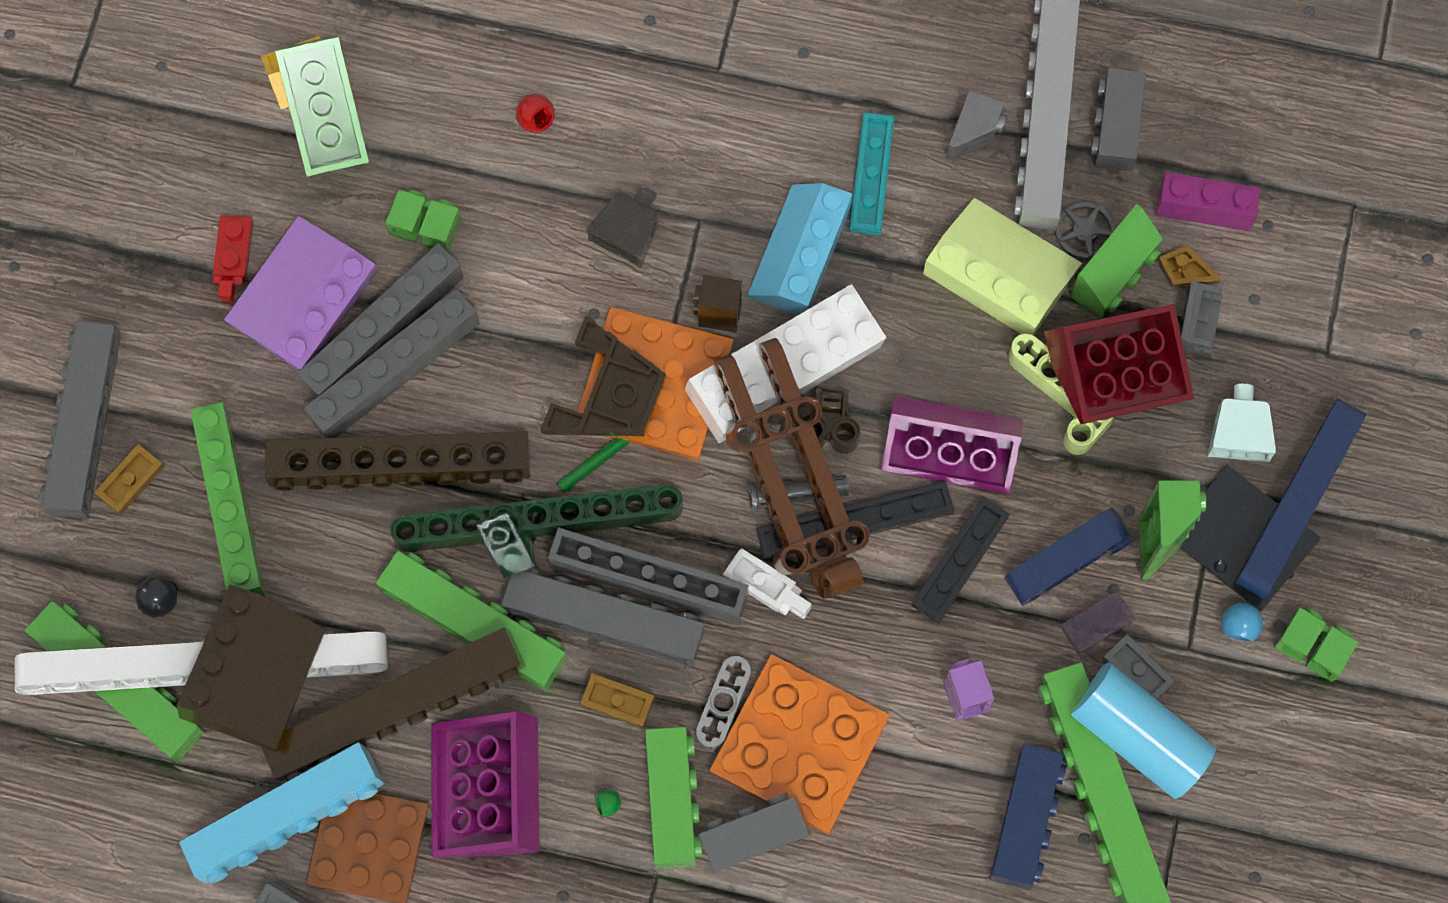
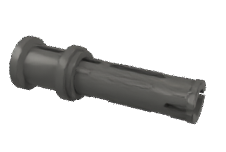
[748,475,849,513]

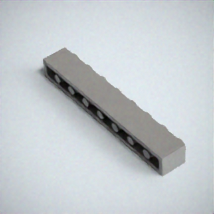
[1014,0,1080,231]

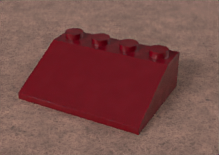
[1044,304,1194,424]

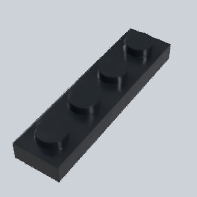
[912,497,1010,624]

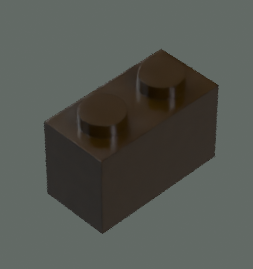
[693,275,742,333]

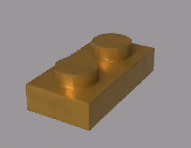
[94,444,164,516]
[580,673,655,729]

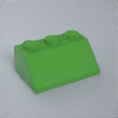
[1071,204,1163,319]

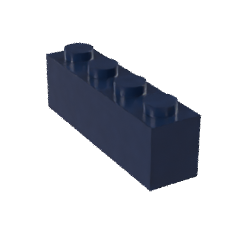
[989,744,1067,890]

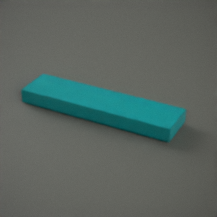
[849,112,894,236]

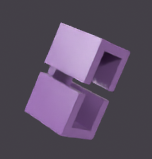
[944,659,994,721]

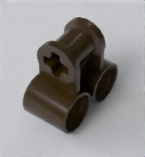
[802,388,860,454]

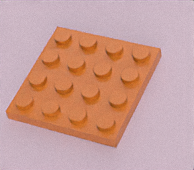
[578,307,734,461]

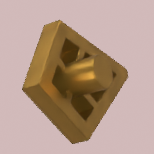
[1158,245,1221,287]

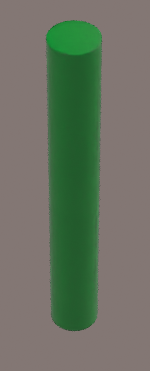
[556,438,630,493]

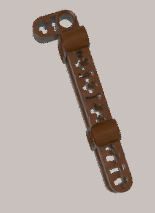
[714,338,870,599]

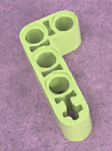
[1008,334,1114,455]

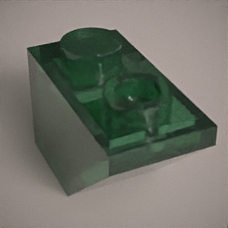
[476,510,535,578]

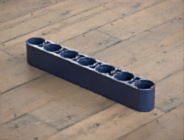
[1235,398,1367,600]

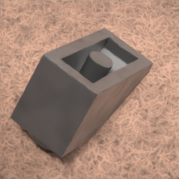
[946,91,1007,160]

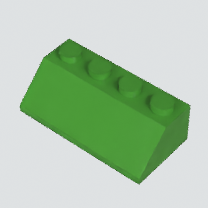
[1139,481,1206,580]

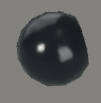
[135,577,177,618]

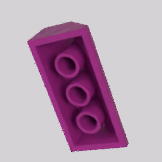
[881,396,1023,494]

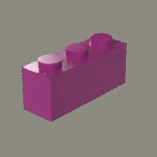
[1156,172,1261,231]

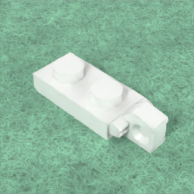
[723,549,812,619]

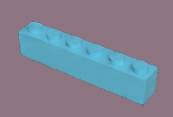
[179,742,385,884]

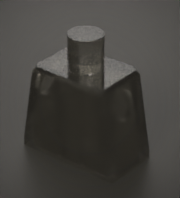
[587,186,659,268]

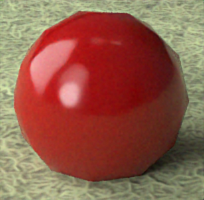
[516,93,555,134]

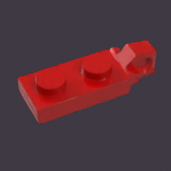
[213,215,253,303]

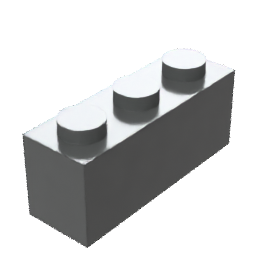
[1090,68,1146,171]
[699,792,812,872]

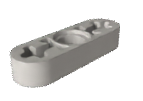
[696,656,751,750]

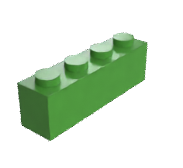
[645,727,702,869]

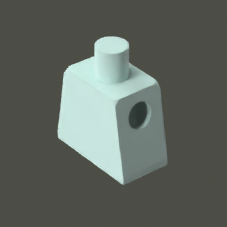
[1208,384,1276,462]

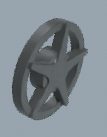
[1056,202,1116,260]

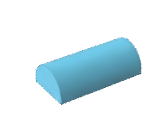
[1070,662,1216,800]

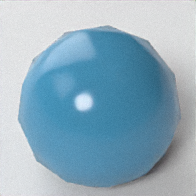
[1221,602,1263,642]

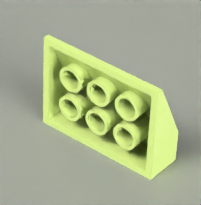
[923,198,1082,336]

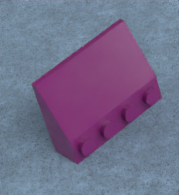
[431,711,540,858]

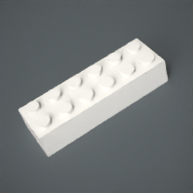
[684,284,887,443]

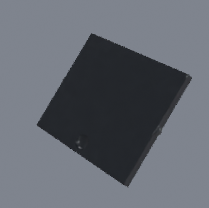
[1180,465,1321,612]

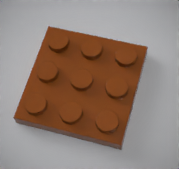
[306,794,429,903]

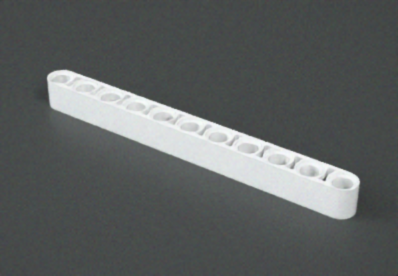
[14,632,388,695]

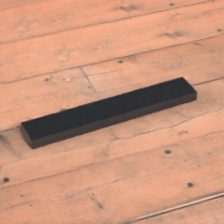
[756,481,954,561]

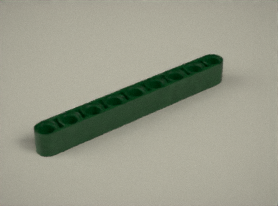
[390,484,683,552]

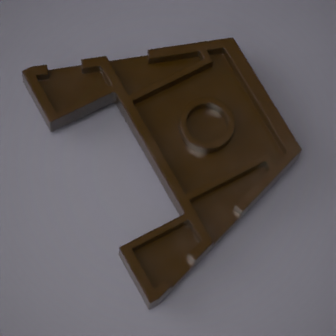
[541,316,666,436]

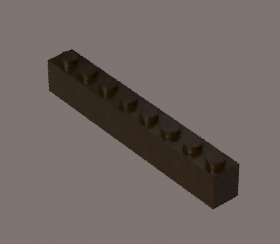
[261,627,526,782]

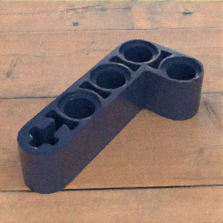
[1004,508,1135,606]

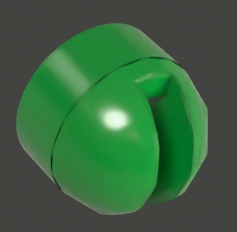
[595,790,621,818]

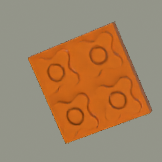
[709,654,890,835]

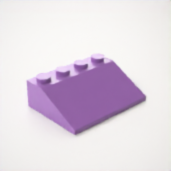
[224,216,378,371]

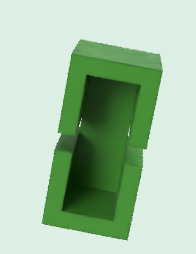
[385,190,461,253]
[1274,608,1359,682]

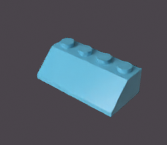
[747,183,853,316]

